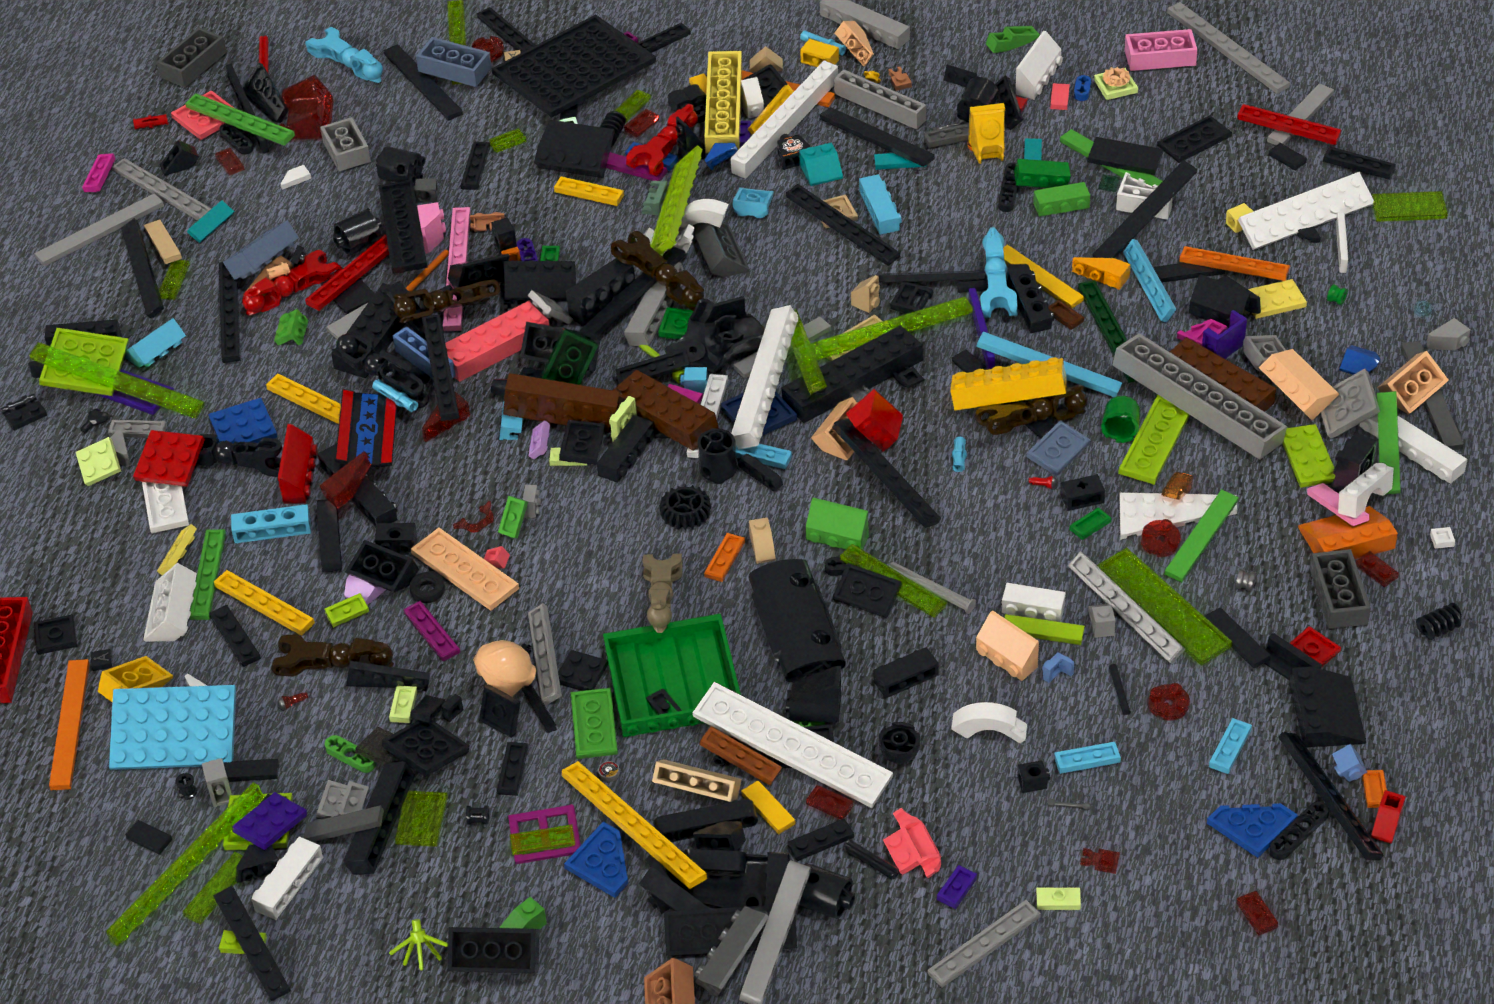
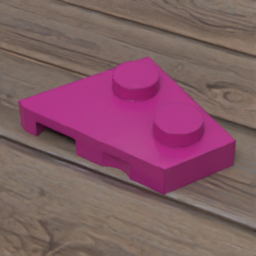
[1177,319,1227,346]

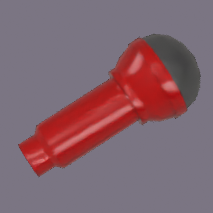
[1029,476,1058,489]

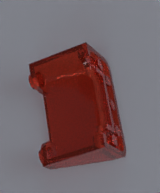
[279,74,334,140]

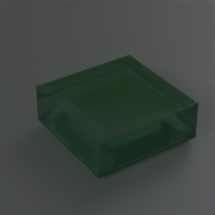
[1099,174,1120,192]

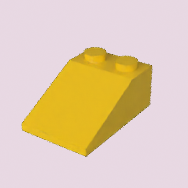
[98,656,173,703]

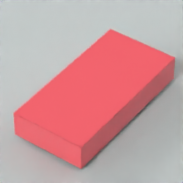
[1050,83,1070,110]

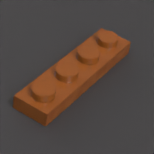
[699,726,782,786]

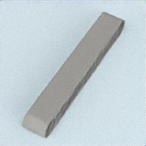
[739,860,811,1004]

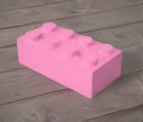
[1125,29,1197,71]

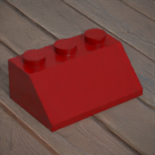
[846,389,903,451]

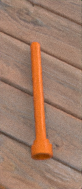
[406,249,449,291]

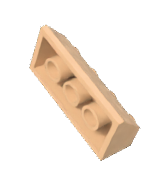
[1259,349,1339,420]

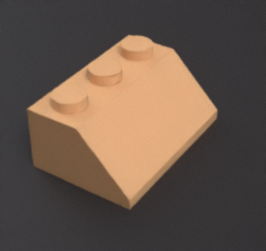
[1377,351,1449,414]
[811,397,866,460]
[976,611,1039,681]

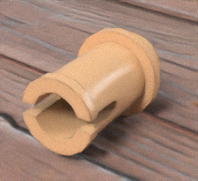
[266,262,290,280]

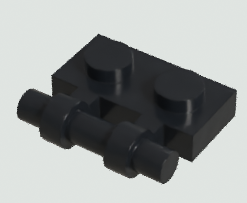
[0,393,47,431]

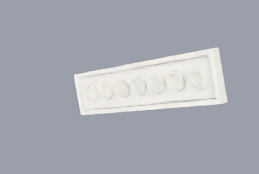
[1238,172,1375,250]

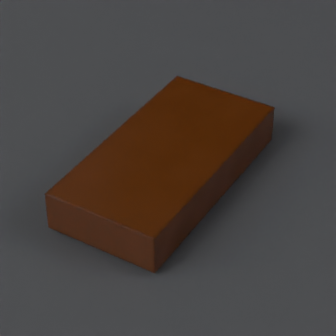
[1048,300,1084,330]

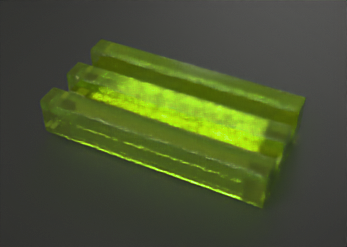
[489,128,527,153]

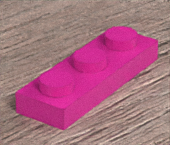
[82,153,116,192]

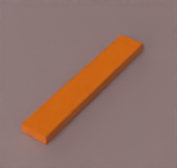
[1180,246,1290,281]

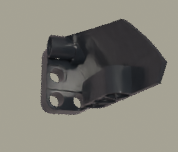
[646,849,790,908]

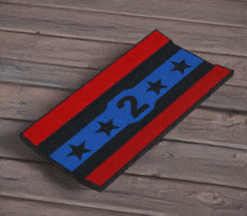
[335,389,397,467]

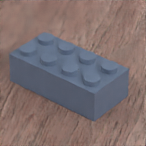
[416,37,492,87]
[223,220,299,280]

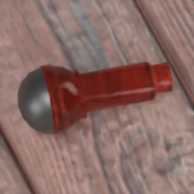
[277,692,308,710]

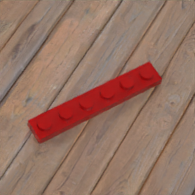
[1237,104,1342,145]

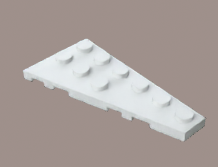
[1119,493,1237,540]

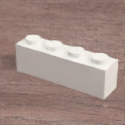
[252,837,323,920]

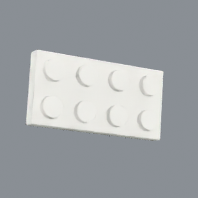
[142,482,189,533]

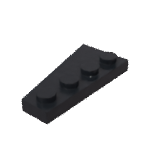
[243,62,289,123]
[346,661,430,690]

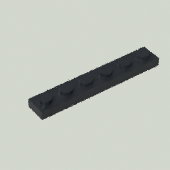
[213,885,291,1002]

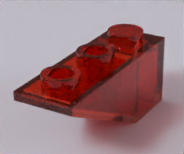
[422,392,470,442]

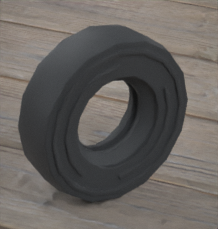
[410,572,445,603]

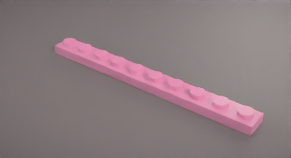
[443,207,471,331]

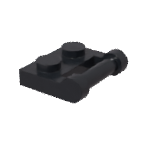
[890,281,934,318]

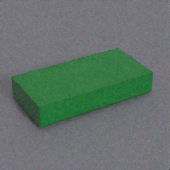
[1069,507,1112,540]

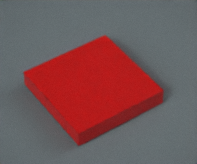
[1290,626,1341,667]

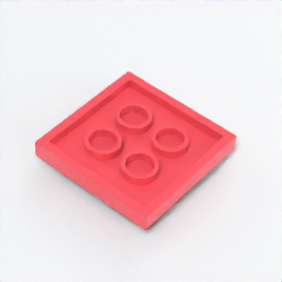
[171,90,234,140]

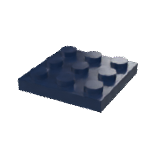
[720,391,797,436]

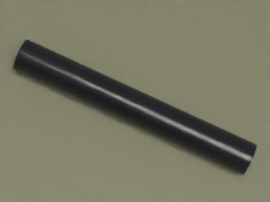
[1109,664,1131,715]

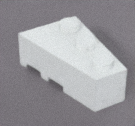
[1116,172,1173,220]

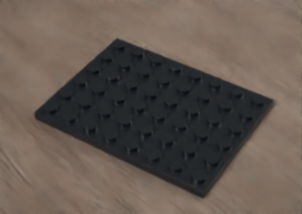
[491,14,656,118]

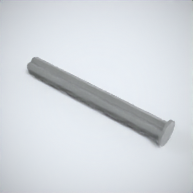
[888,562,976,614]

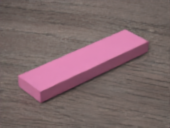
[1307,483,1369,526]

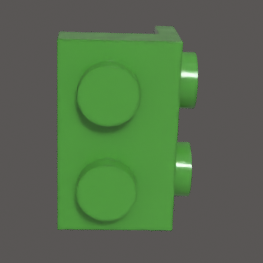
[274,309,308,345]

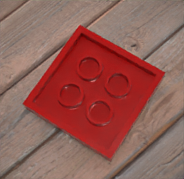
[133,430,205,487]

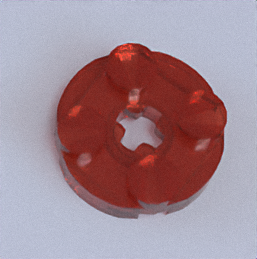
[472,36,505,63]
[1141,519,1181,557]
[1148,683,1190,721]

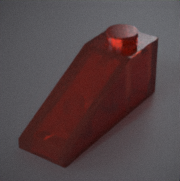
[319,451,371,509]

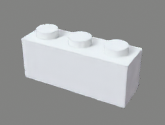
[1002,583,1066,622]

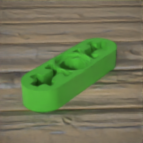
[325,735,376,773]

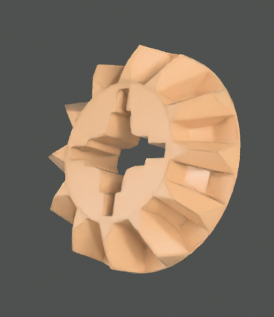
[1103,66,1130,87]

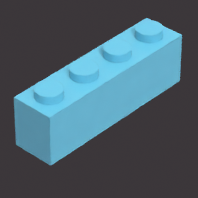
[859,174,902,235]

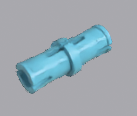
[952,437,967,472]

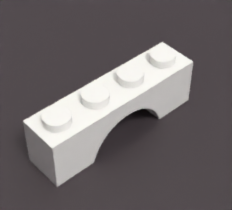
[1338,463,1394,518]

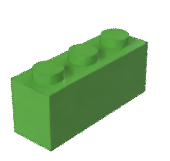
[1033,182,1090,217]

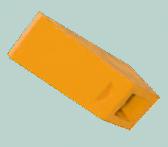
[1072,257,1131,290]

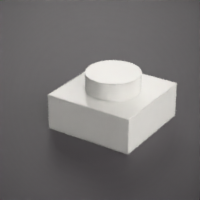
[1430,527,1455,549]

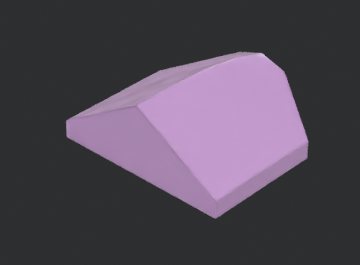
[344,575,386,605]

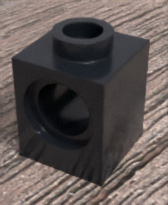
[1017,760,1050,793]

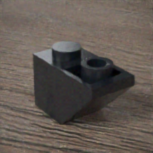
[236,844,278,883]

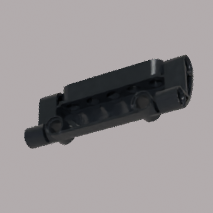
[748,559,846,682]

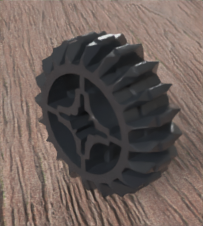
[659,484,711,531]

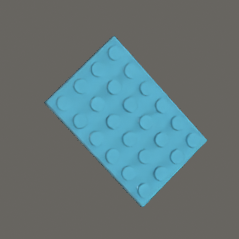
[109,685,236,770]

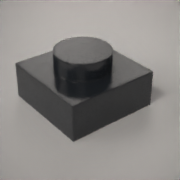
[442,694,464,722]

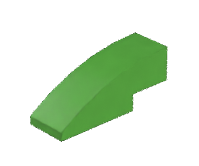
[986,26,1040,53]

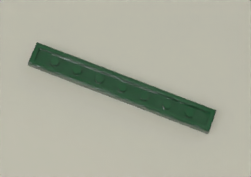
[1078,280,1136,383]

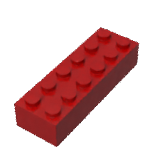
[0,597,33,703]

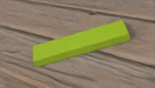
[1005,614,1085,645]

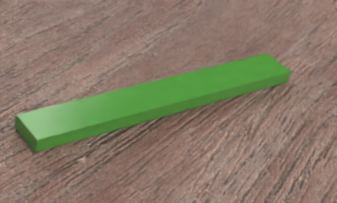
[185,93,295,146]
[1060,129,1162,186]

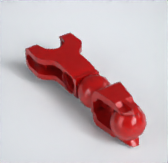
[626,104,698,176]
[242,250,343,316]

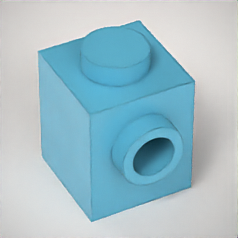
[681,367,708,393]

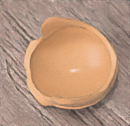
[474,640,536,697]

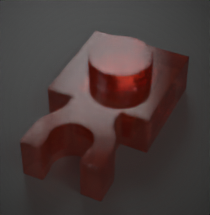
[1080,848,1120,874]

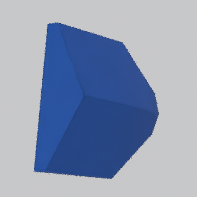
[705,143,738,170]
[1339,345,1380,375]

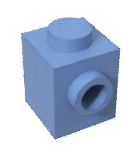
[1332,744,1367,782]

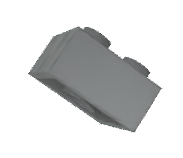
[523,485,541,518]

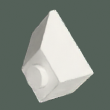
[741,77,764,119]

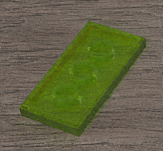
[1371,191,1448,222]

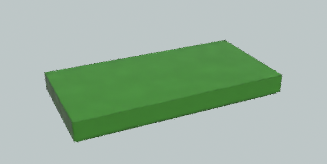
[571,688,618,759]

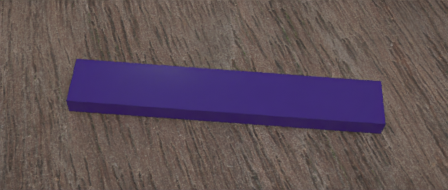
[969,288,995,370]

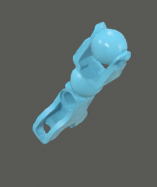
[305,27,383,83]
[980,227,1018,318]

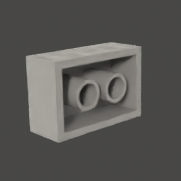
[320,117,371,171]

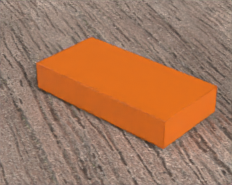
[1362,770,1387,808]

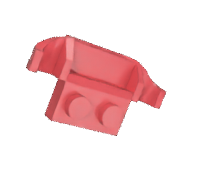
[883,808,942,878]

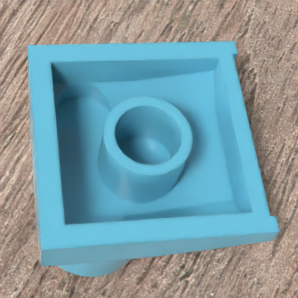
[733,188,774,218]

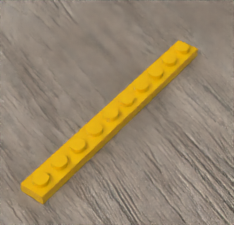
[561,761,707,889]

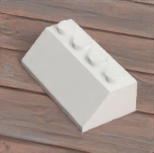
[1016,31,1063,100]
[143,563,197,642]

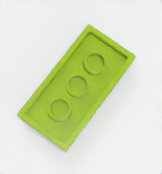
[1282,424,1335,488]

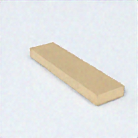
[144,220,182,264]

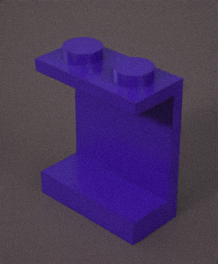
[1202,310,1247,359]

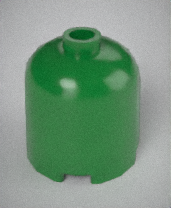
[1101,395,1140,443]

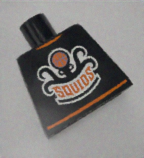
[777,134,811,170]

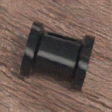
[175,773,197,800]
[466,805,489,825]

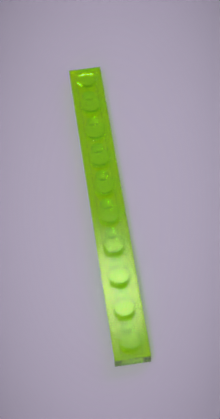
[798,296,973,364]
[30,342,204,418]
[105,782,264,946]

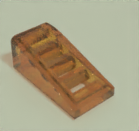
[1162,472,1193,500]

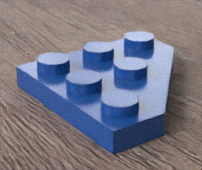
[1207,803,1298,858]
[564,821,628,898]

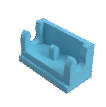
[499,402,523,440]

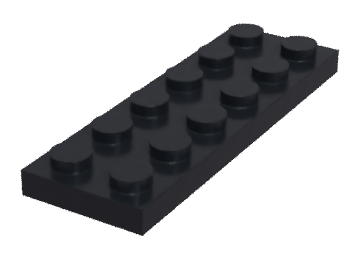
[664,905,797,956]

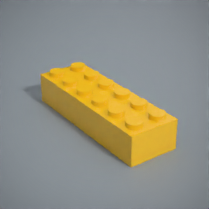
[950,357,1067,410]

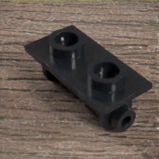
[944,64,979,87]

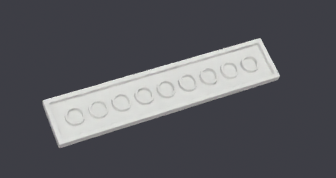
[693,682,893,808]

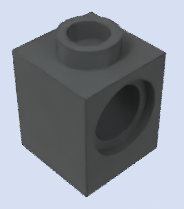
[414,178,438,203]

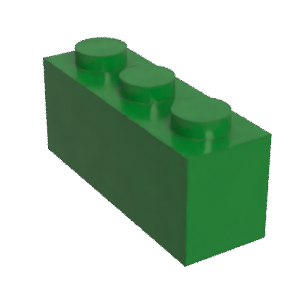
[1014,159,1071,188]

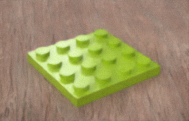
[39,328,129,396]

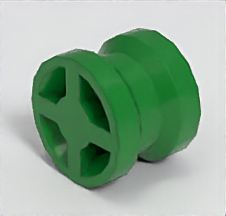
[1327,284,1348,306]

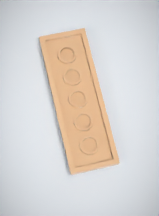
[411,528,519,611]

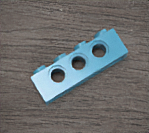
[231,504,311,543]

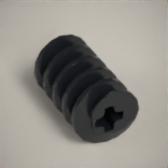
[600,111,626,147]
[1416,603,1462,640]

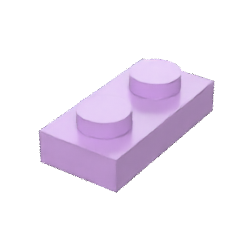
[528,420,550,459]

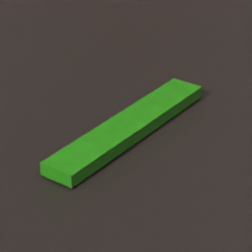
[1377,391,1401,495]
[1165,489,1239,582]
[189,529,226,620]

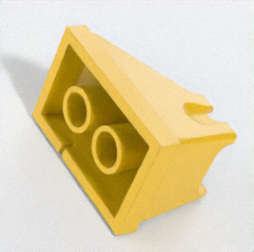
[968,103,1005,164]

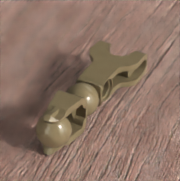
[643,553,683,633]

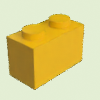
[800,39,839,67]

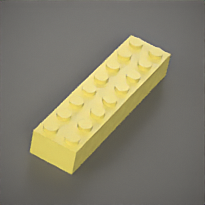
[705,51,742,153]

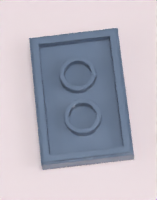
[1026,421,1091,476]

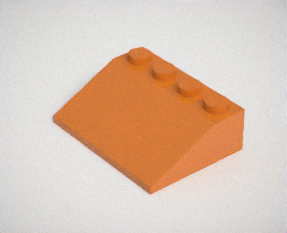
[1298,506,1398,560]

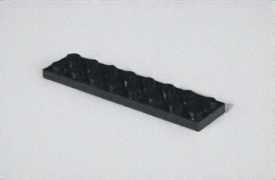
[378,180,428,274]

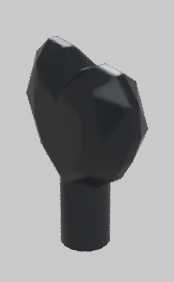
[80,408,109,433]

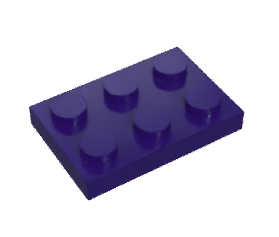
[232,792,307,850]

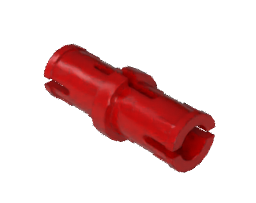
[133,114,168,129]

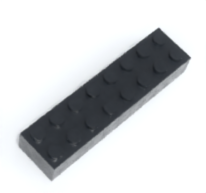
[781,325,923,423]

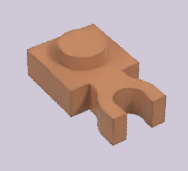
[889,67,912,91]

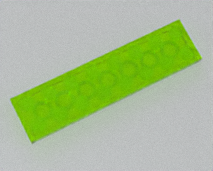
[1097,547,1232,666]

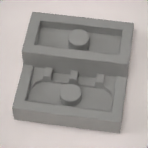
[316,780,369,819]

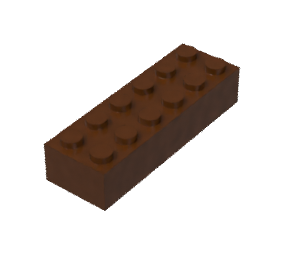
[1169,337,1276,412]
[613,370,719,451]
[503,373,619,433]

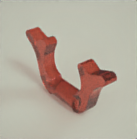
[453,501,494,532]

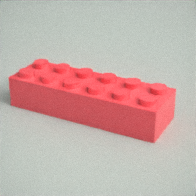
[445,301,549,382]

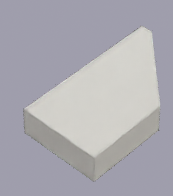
[281,165,311,189]

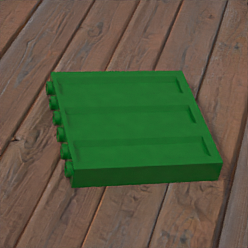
[603,614,741,737]

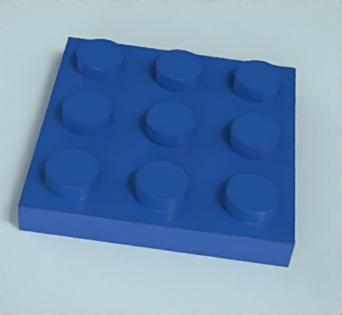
[208,398,278,443]

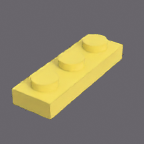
[157,524,197,576]

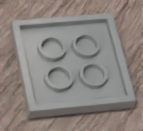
[1321,369,1380,439]

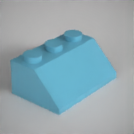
[124,318,186,368]

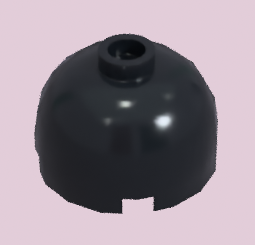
[879,722,920,764]

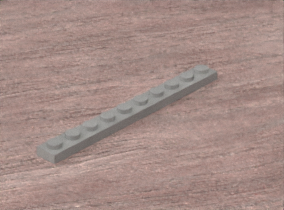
[1167,2,1290,94]

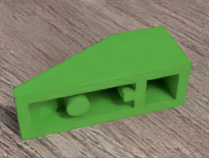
[499,897,547,929]

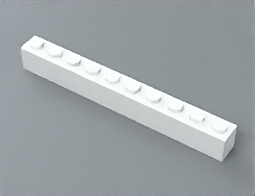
[731,60,838,179]
[731,305,798,449]

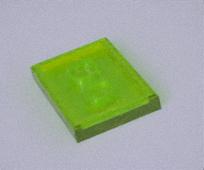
[395,791,448,847]

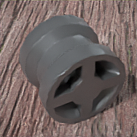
[1236,569,1256,592]

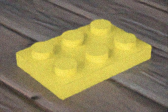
[1248,279,1307,319]

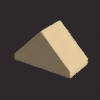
[750,46,783,72]

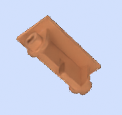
[470,212,505,232]

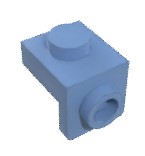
[1042,652,1074,683]

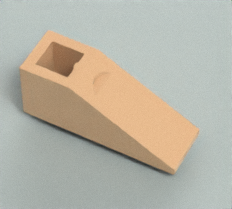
[835,21,874,67]

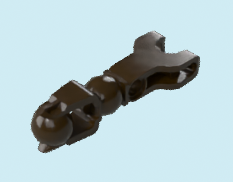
[611,231,705,311]
[393,280,500,323]
[975,384,1088,435]
[271,634,394,677]

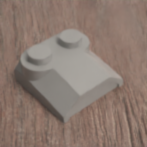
[1243,335,1286,372]

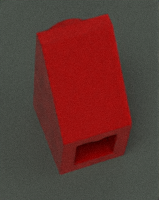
[1371,790,1406,844]

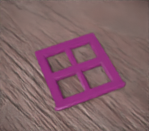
[508,804,581,865]

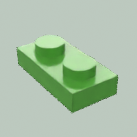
[498,496,528,538]

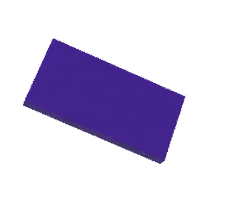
[94,369,175,415]

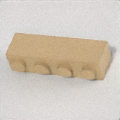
[652,759,742,802]

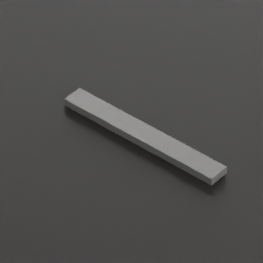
[112,158,211,220]
[34,193,164,266]
[1068,551,1185,664]

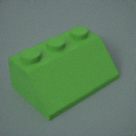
[806,498,869,553]

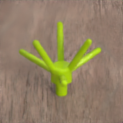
[389,919,448,971]

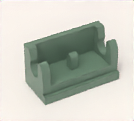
[642,180,668,215]

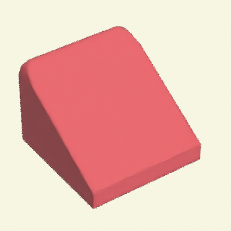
[484,546,510,569]

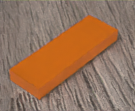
[704,533,745,582]

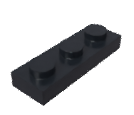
[788,818,854,861]

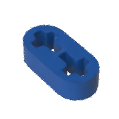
[1074,75,1091,101]

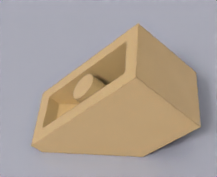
[749,517,776,564]

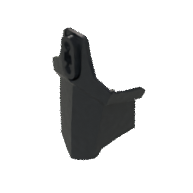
[665,296,765,374]

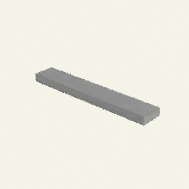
[1267,84,1334,145]
[734,317,831,379]
[528,603,562,705]
[927,900,1041,988]

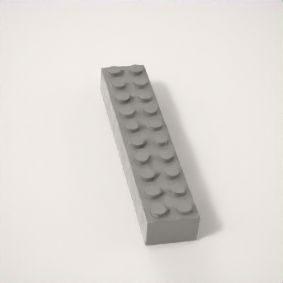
[1112,333,1287,459]

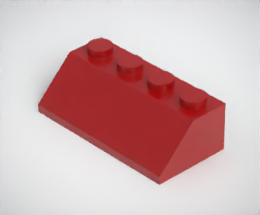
[278,424,318,504]

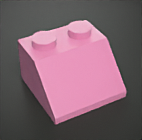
[417,202,446,254]

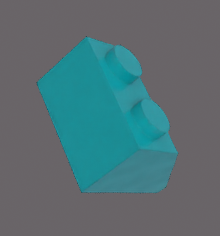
[799,142,843,186]

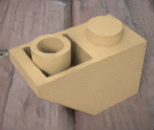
[851,275,880,313]

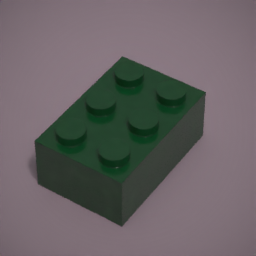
[541,327,598,385]

